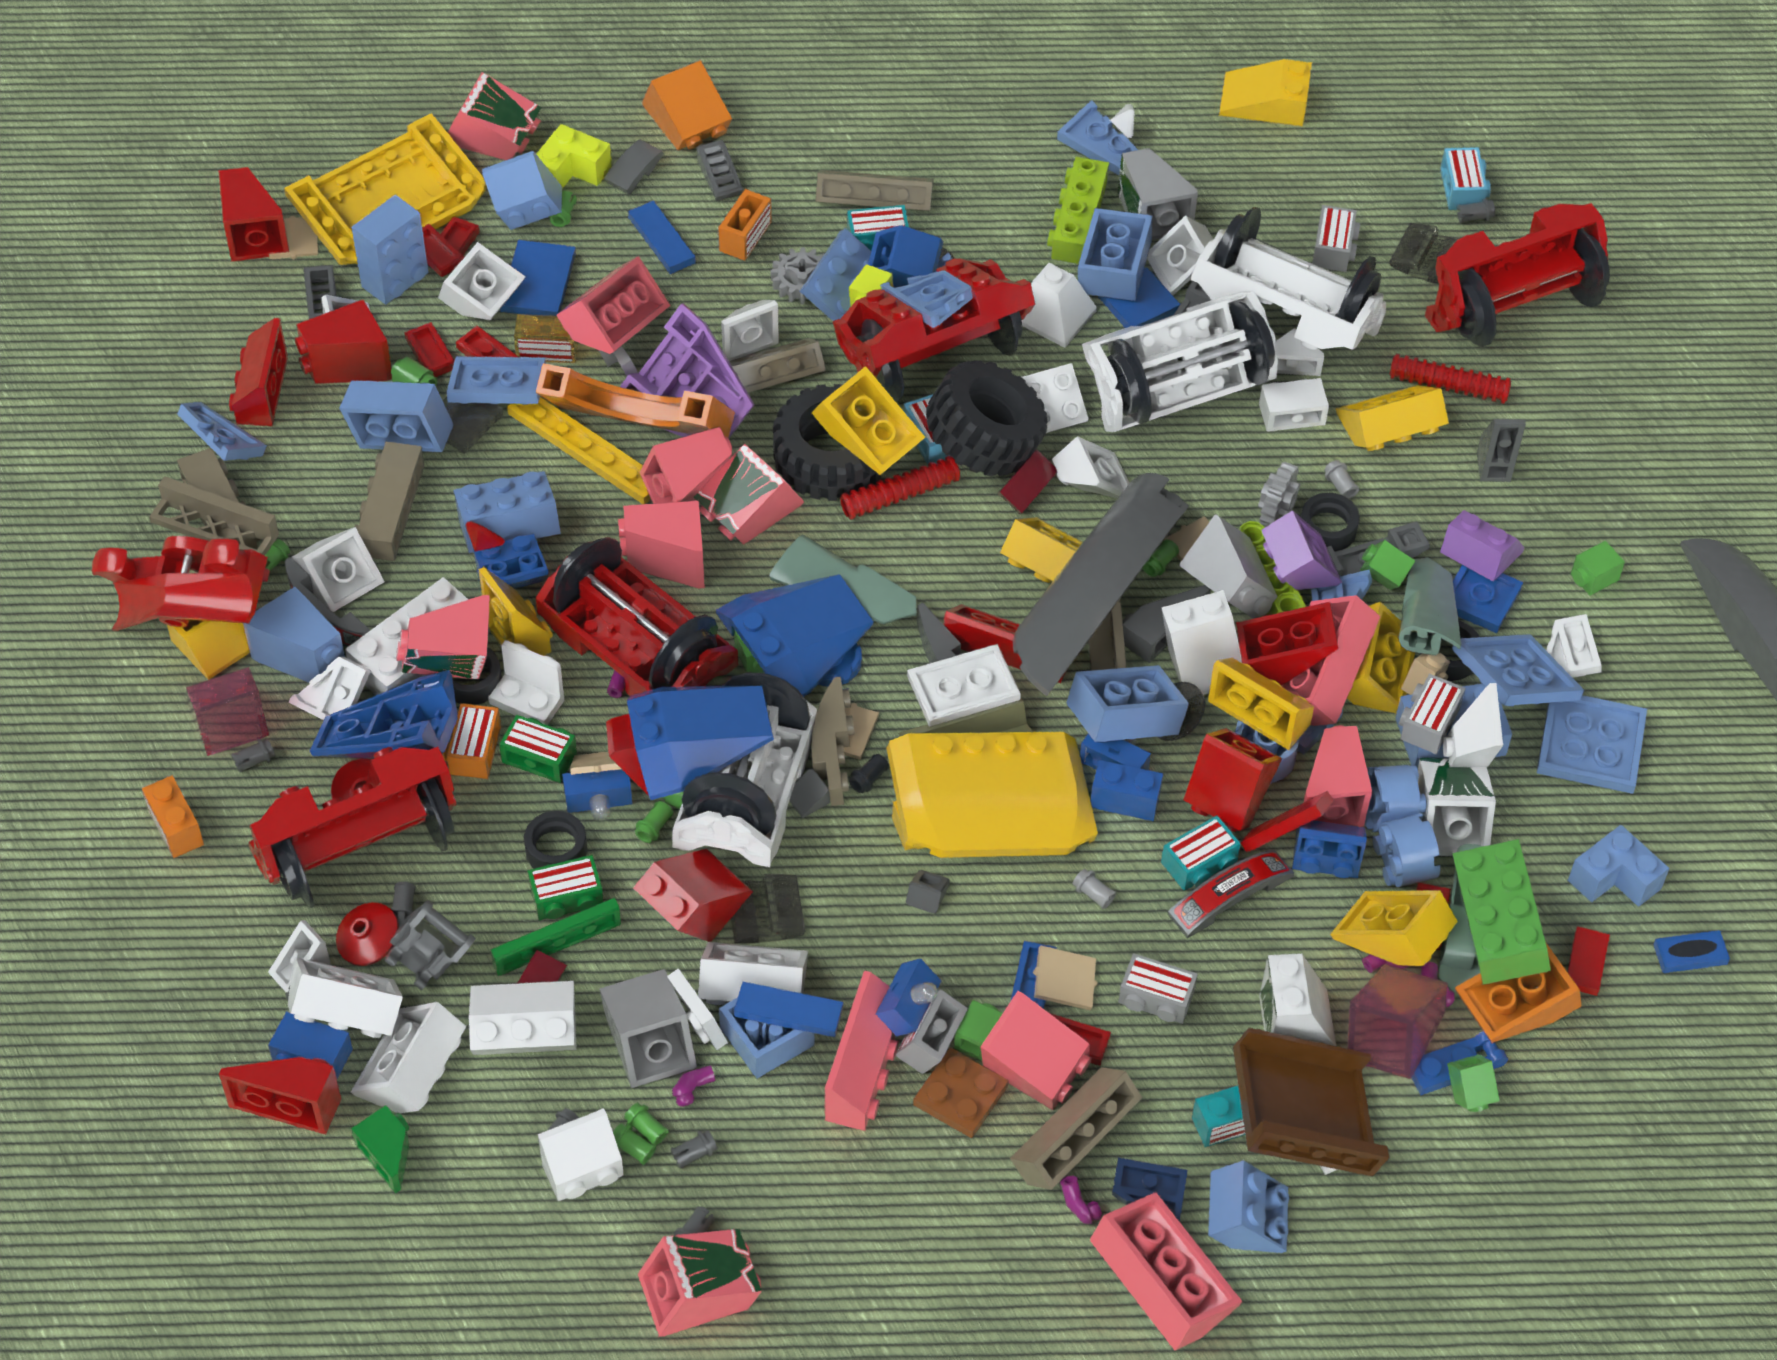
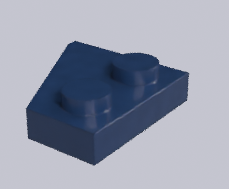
[1112,1157,1188,1222]

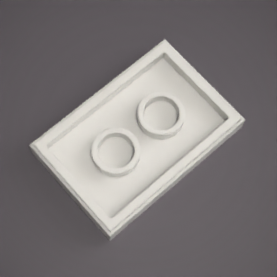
[907,644,1021,727]

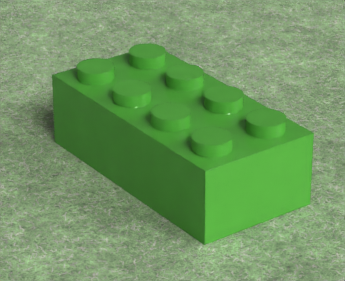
[1452,839,1551,985]

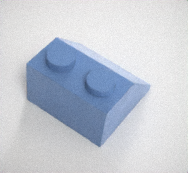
[482,151,562,230]

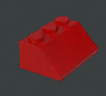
[229,318,288,427]

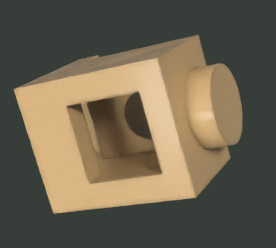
[1401,653,1450,695]

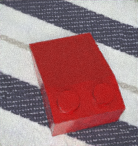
[1236,602,1339,686]
[219,1057,341,1135]

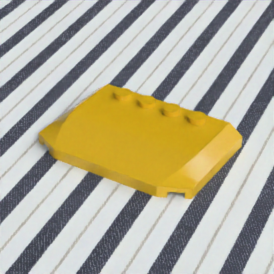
[284,113,487,265]
[886,732,1098,858]

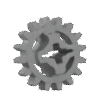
[771,247,824,304]
[1258,462,1301,527]

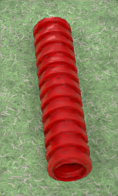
[1389,353,1512,404]
[840,456,960,520]

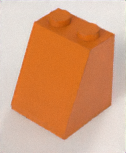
[642,60,732,150]

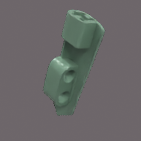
[770,535,917,624]
[1399,557,1461,655]
[1438,844,1483,994]

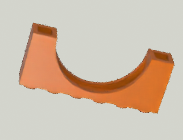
[535,363,735,439]

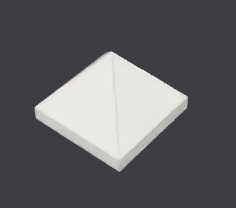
[1110,104,1135,138]

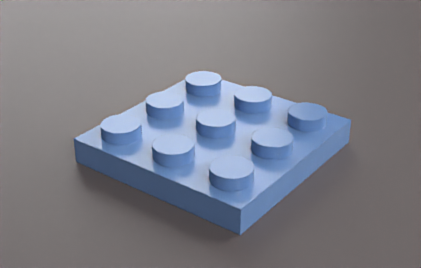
[1452,634,1584,706]
[1536,695,1647,794]

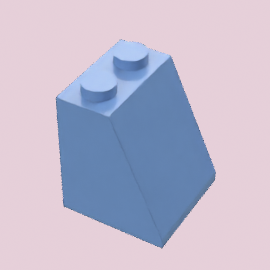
[243,587,345,682]

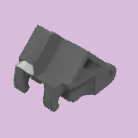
[385,900,476,990]

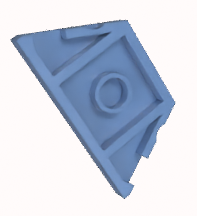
[880,270,973,328]

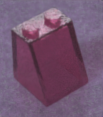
[186,667,269,756]
[1347,965,1447,1079]

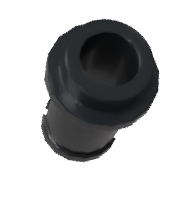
[849,754,889,793]

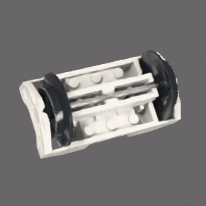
[1191,207,1386,350]
[1082,291,1278,432]
[672,672,817,867]

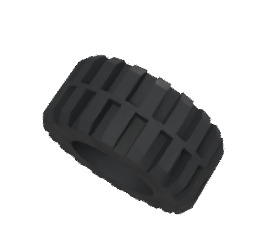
[926,360,1048,476]
[773,384,881,501]

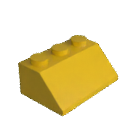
[1336,385,1449,451]
[1000,517,1083,583]
[1347,602,1415,714]
[1208,657,1314,750]

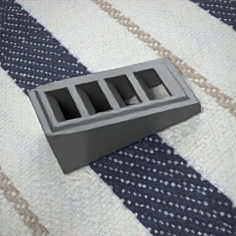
[697,140,743,201]
[303,265,337,319]

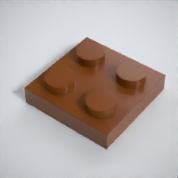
[913,1048,1009,1139]

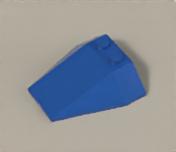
[716,574,874,697]
[310,670,458,759]
[627,686,774,800]

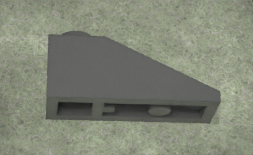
[1477,419,1526,482]
[1122,585,1211,663]

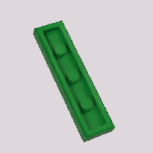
[490,898,621,976]

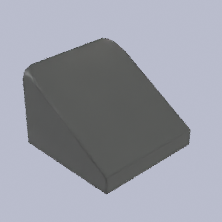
[789,769,830,818]
[906,870,950,913]

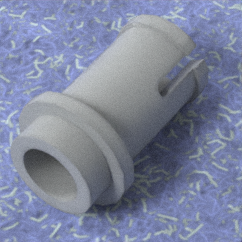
[1324,460,1359,499]
[1073,869,1116,909]

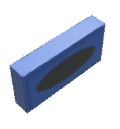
[1653,930,1730,973]

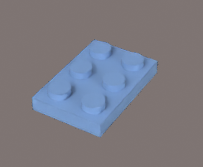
[800,228,871,321]
[447,356,546,405]

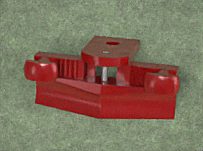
[91,536,270,632]

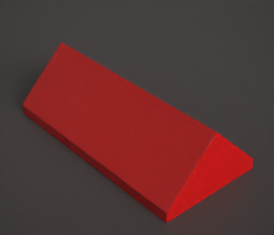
[944,604,1067,684]

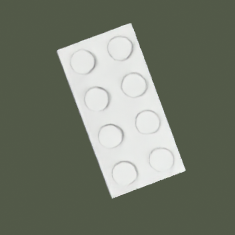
[345,577,469,695]

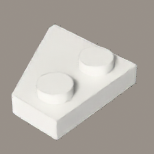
[1546,614,1602,678]
[289,657,371,720]
[667,969,728,1050]

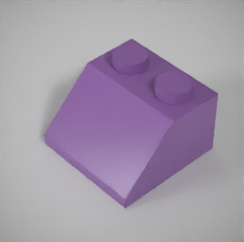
[1261,510,1342,590]
[1440,510,1524,581]

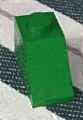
[351,1105,410,1194]

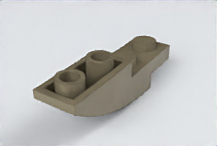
[812,677,855,806]

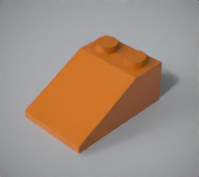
[1455,941,1582,1043]

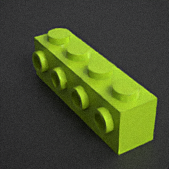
[1047,156,1109,264]

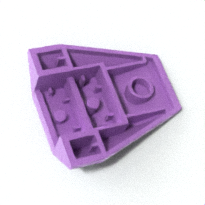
[620,303,755,438]

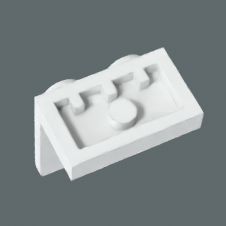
[1022,363,1088,433]
[489,640,565,725]

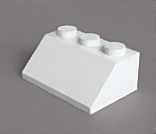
[698,942,808,1005]
[287,957,403,1038]
[469,981,577,1055]
[351,1002,466,1113]

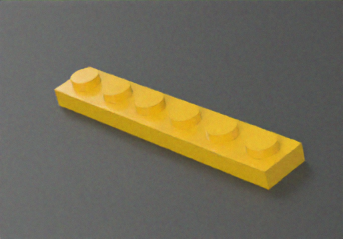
[507,397,651,504]

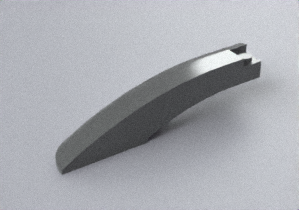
[1013,473,1189,696]
[1680,538,1777,701]

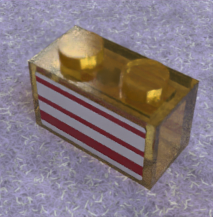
[514,314,579,363]

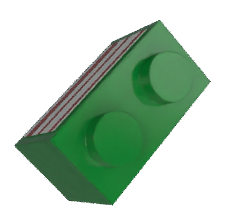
[499,715,577,783]
[527,855,603,920]

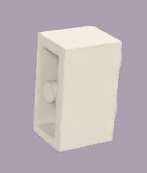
[1259,378,1329,432]

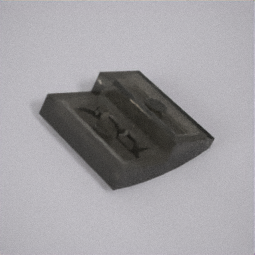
[1389,223,1460,285]
[443,397,503,454]
[731,874,806,944]

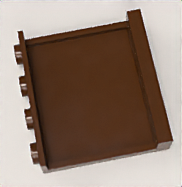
[1233,1028,1390,1177]

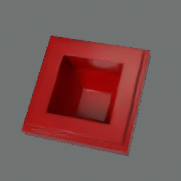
[465,521,505,552]

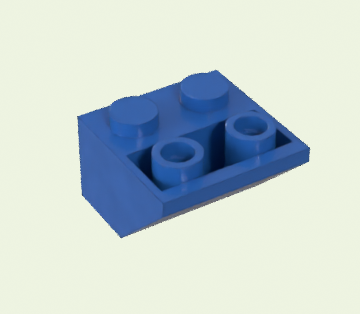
[868,225,943,288]
[473,534,549,589]
[1292,820,1367,878]

